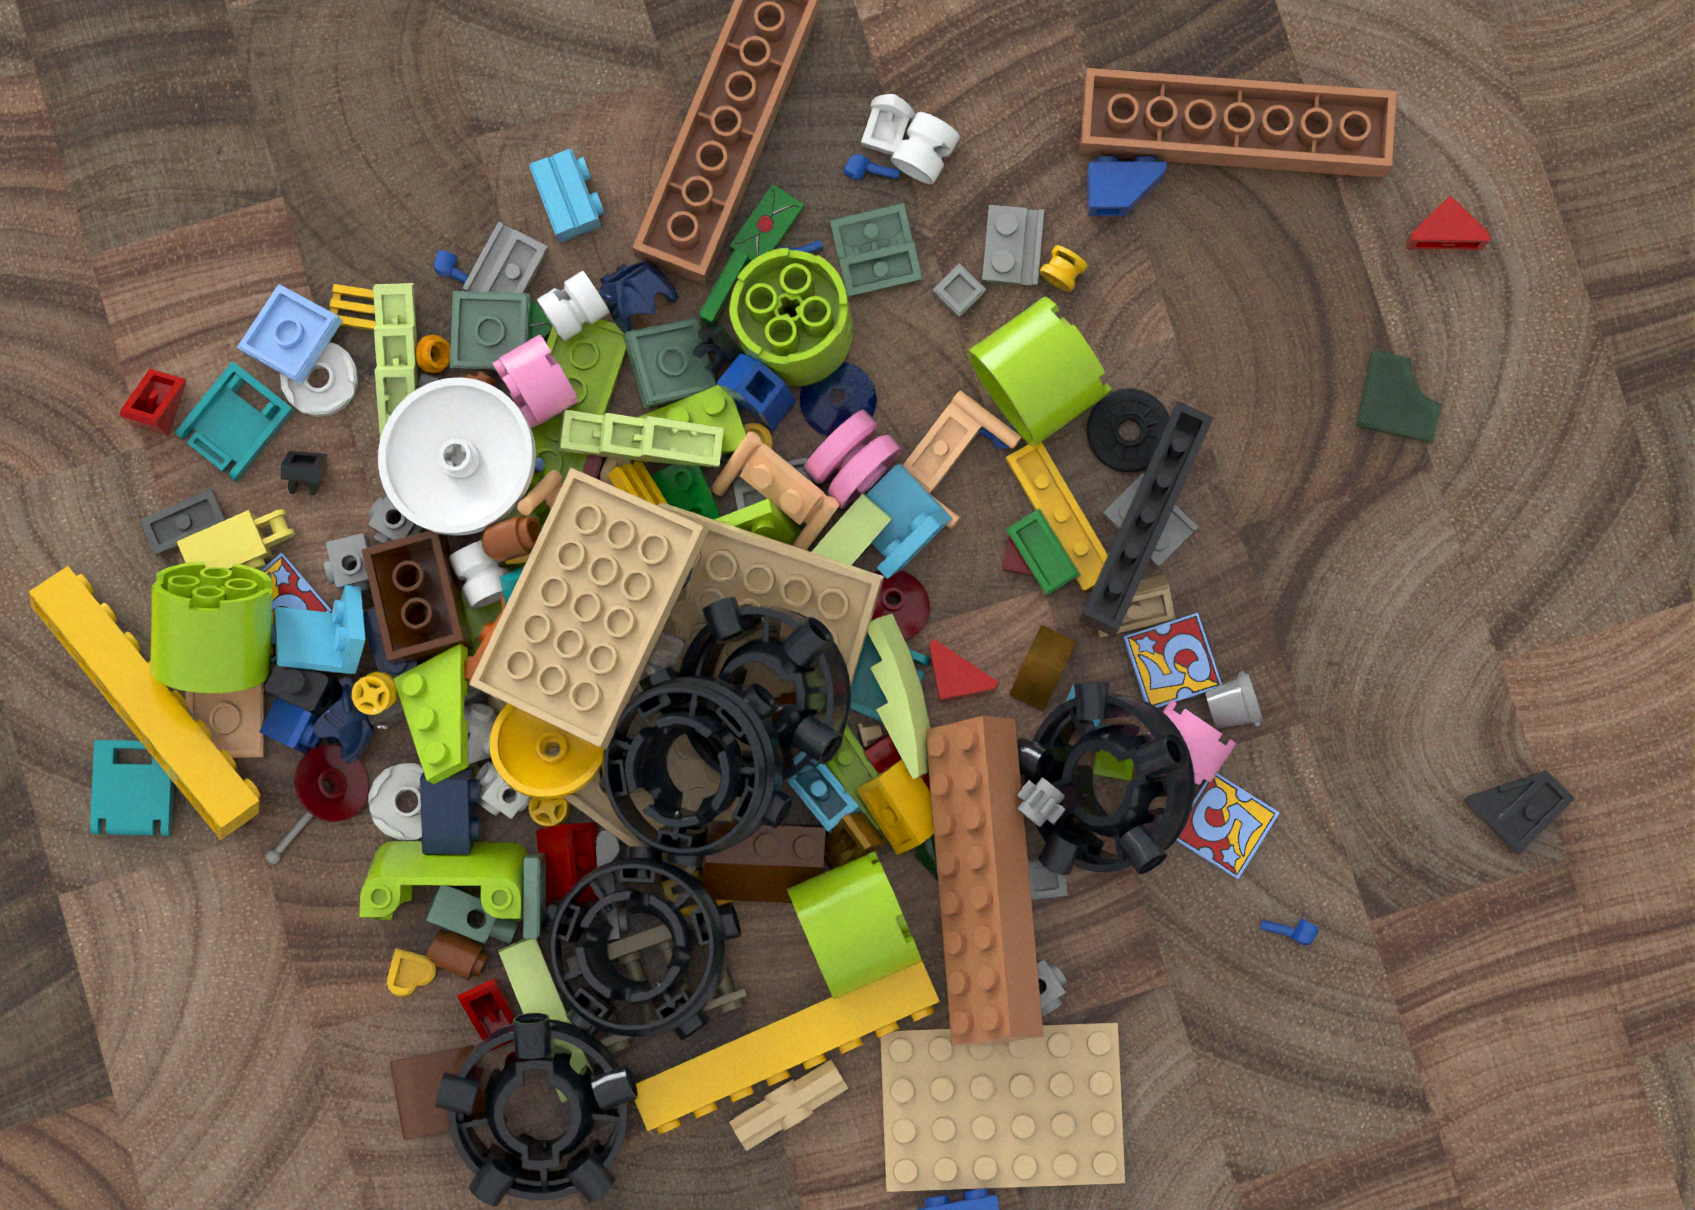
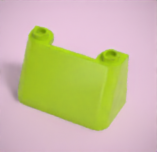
[359,841,530,922]

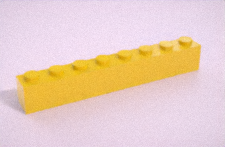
[29,566,261,841]
[634,962,940,1135]

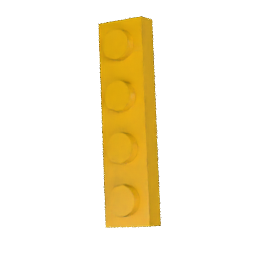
[1005,442,1108,593]

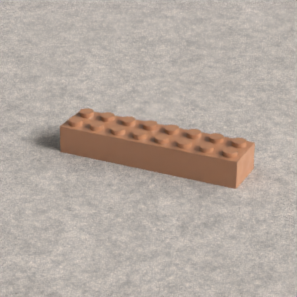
[632,0,820,286]
[1079,68,1397,178]
[926,716,1044,1045]

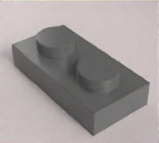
[140,489,227,557]

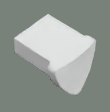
[861,94,916,156]

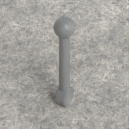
[266,811,313,864]

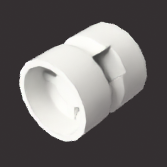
[891,112,960,185]
[537,270,610,342]
[448,540,510,609]

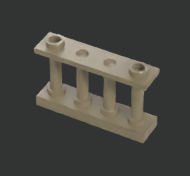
[566,914,749,1054]

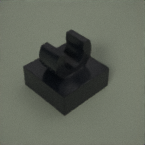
[692,323,745,373]
[281,451,327,495]

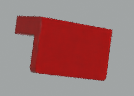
[536,822,599,907]

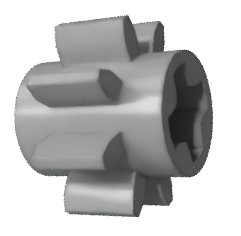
[1017,778,1066,827]

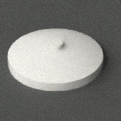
[378,378,536,536]

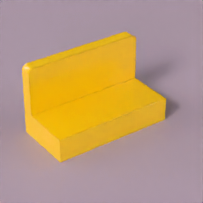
[856,759,934,855]

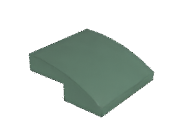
[829,203,922,297]

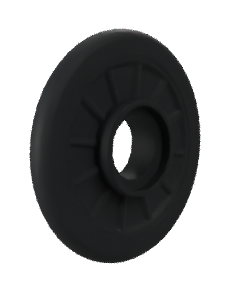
[1087,389,1169,472]

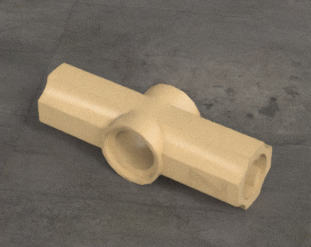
[729,1060,848,1151]

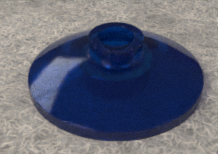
[800,362,877,437]

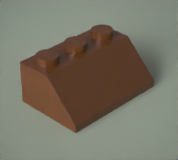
[362,531,474,663]
[698,820,826,903]

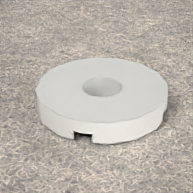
[280,342,359,417]
[369,763,423,841]

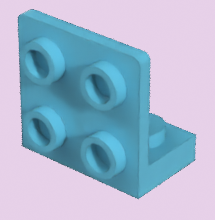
[866,464,953,579]
[274,585,365,674]

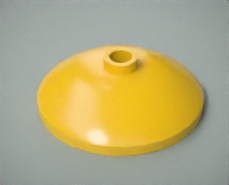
[490,703,604,799]

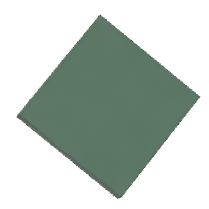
[450,291,532,371]
[623,317,717,408]
[523,853,546,939]

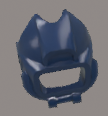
[599,261,679,333]
[314,677,376,764]

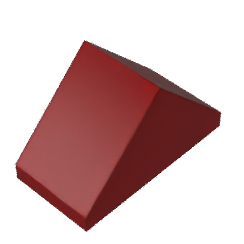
[1406,195,1490,250]
[120,369,186,436]
[929,639,999,703]
[457,978,517,1052]

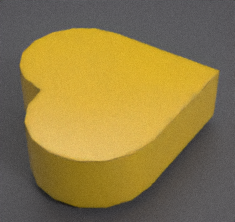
[387,948,437,997]

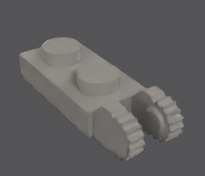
[595,830,629,942]

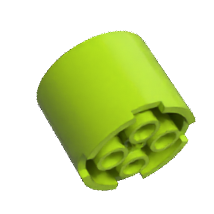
[729,248,854,386]
[967,297,1112,447]
[150,562,273,693]
[787,851,922,999]

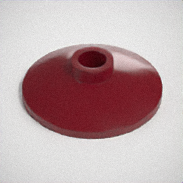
[867,570,930,641]
[294,745,369,822]

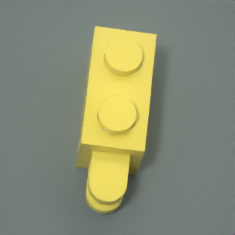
[177,509,295,570]

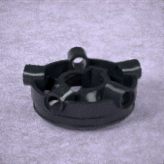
[661,597,851,797]
[600,666,793,866]
[1017,682,1195,875]
[542,847,741,1040]
[435,1013,638,1206]

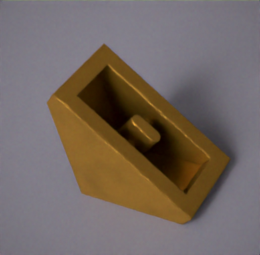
[1009,625,1076,712]
[824,813,887,869]

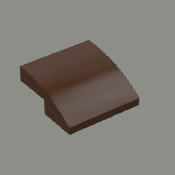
[390,1045,484,1140]

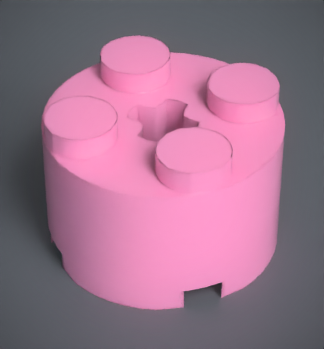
[492,334,579,428]
[1148,700,1237,785]

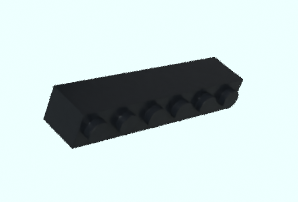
[1078,401,1214,637]

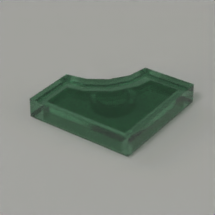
[1355,350,1441,443]

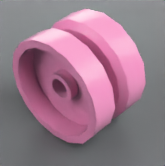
[803,410,902,509]

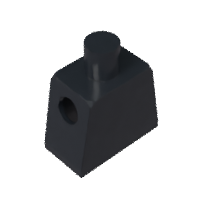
[263,663,343,717]

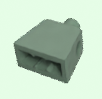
[425,885,518,944]

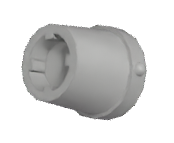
[1205,671,1263,729]

